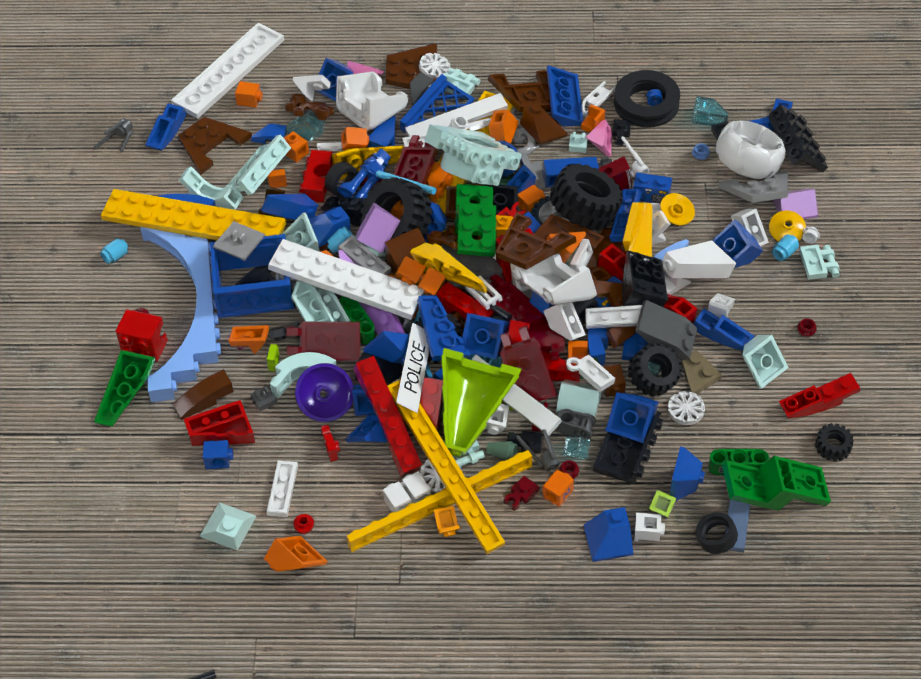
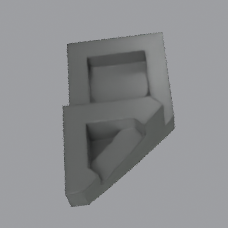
[410,72,434,106]

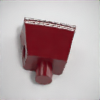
[599,156,634,192]

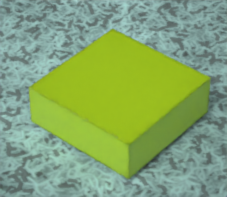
[266,344,280,371]

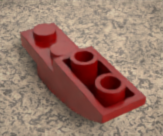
[779,373,861,418]

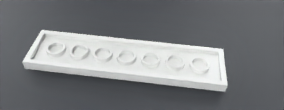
[171,23,284,119]
[268,239,424,320]

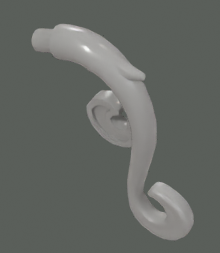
[511,107,539,156]

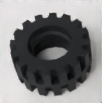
[815,423,854,462]

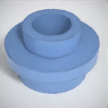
[692,143,710,160]

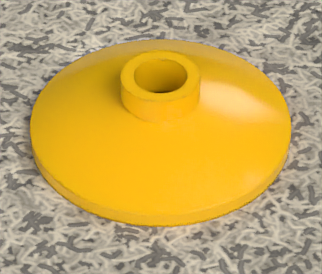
[660,193,695,226]
[769,210,806,242]

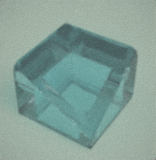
[563,436,590,459]

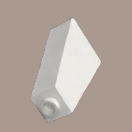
[662,240,736,278]

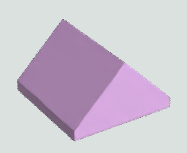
[773,188,818,219]
[356,203,400,253]

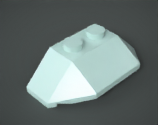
[291,280,350,321]

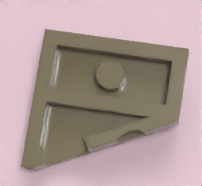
[681,350,722,394]

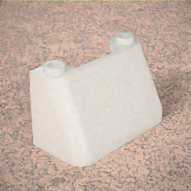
[336,71,408,131]
[511,240,597,305]

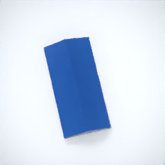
[546,65,584,126]

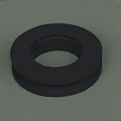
[614,70,680,128]

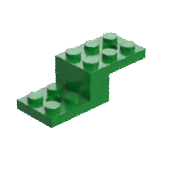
[455,184,496,257]
[722,456,831,511]

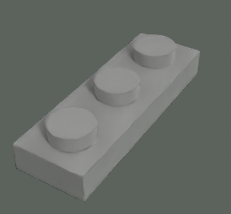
[338,236,391,275]

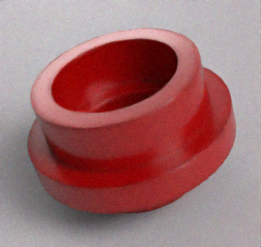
[293,514,314,534]

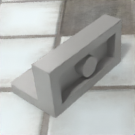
[520,154,551,190]

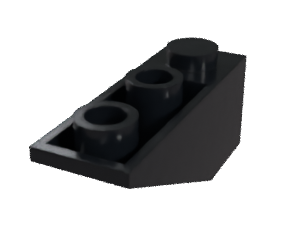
[321,196,364,226]

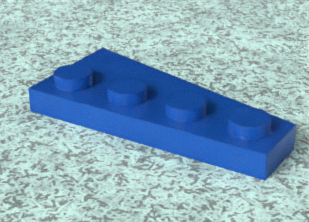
[417,296,471,361]

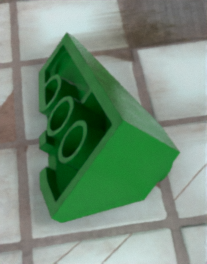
[94,350,155,427]

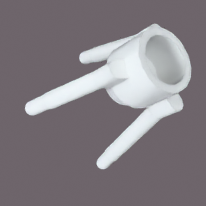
[612,136,650,178]

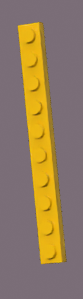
[388,379,505,554]
[347,450,532,552]

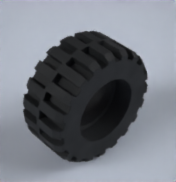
[550,164,623,230]
[361,177,432,239]

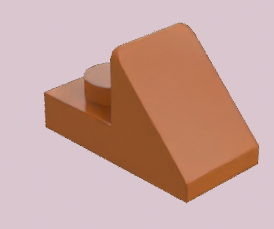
[229,325,269,354]

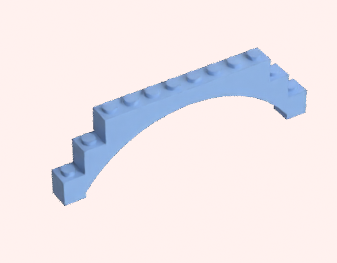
[140,227,222,402]

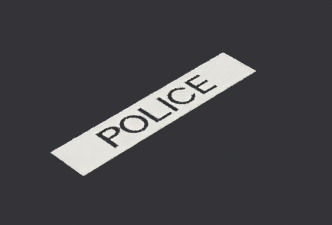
[396,323,429,413]

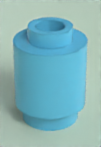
[327,226,353,253]
[772,234,799,261]
[100,238,128,264]

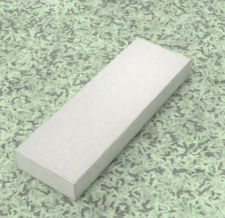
[586,305,642,329]
[267,460,298,517]

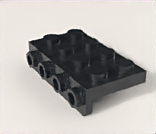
[768,104,828,172]
[593,411,663,485]

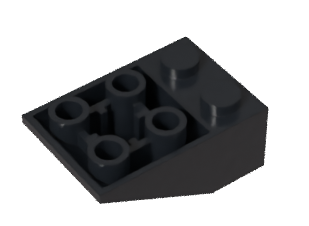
[621,250,668,307]

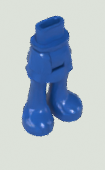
[337,149,391,198]

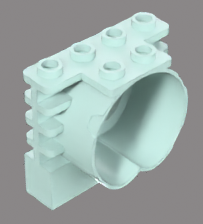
[424,124,522,186]

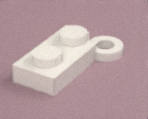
[566,355,615,392]

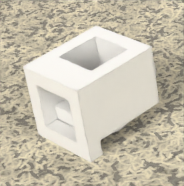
[485,404,509,434]
[634,513,665,542]

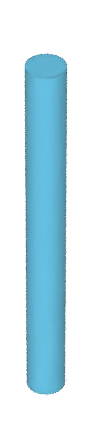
[376,170,436,195]

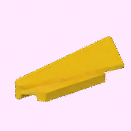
[623,202,652,257]

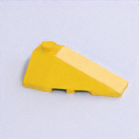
[332,146,404,180]
[410,243,487,293]

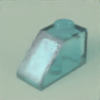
[692,96,729,126]
[285,109,325,141]

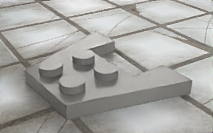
[719,171,788,203]

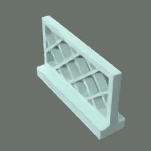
[226,134,291,195]

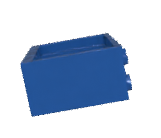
[210,234,294,318]

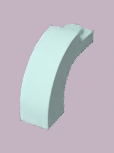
[179,166,244,210]
[270,352,337,398]

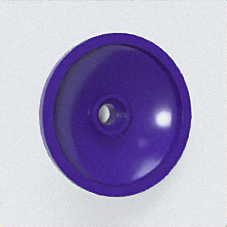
[295,363,353,422]

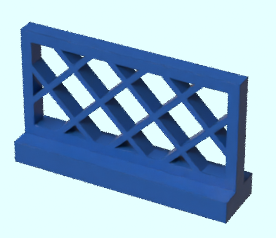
[400,74,475,133]

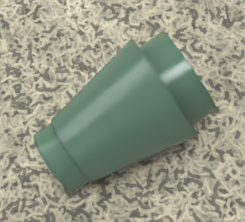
[487,441,518,460]

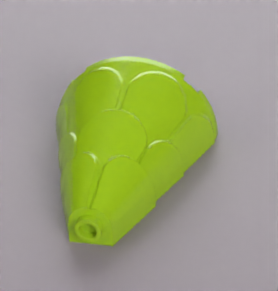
[442,348,521,458]

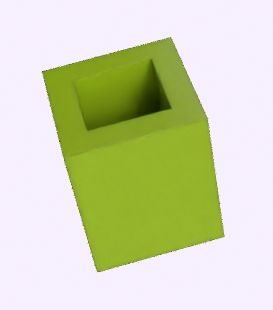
[648,490,676,518]

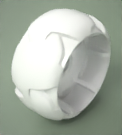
[716,121,786,179]

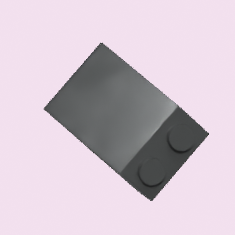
[635,300,697,361]

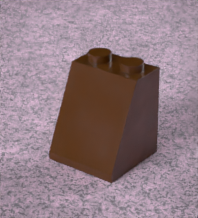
[384,228,426,286]

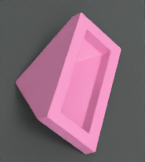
[347,61,384,76]
[586,119,612,157]

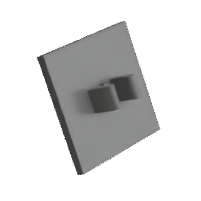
[213,221,265,261]

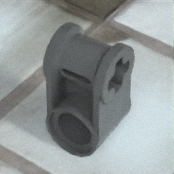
[557,409,596,440]

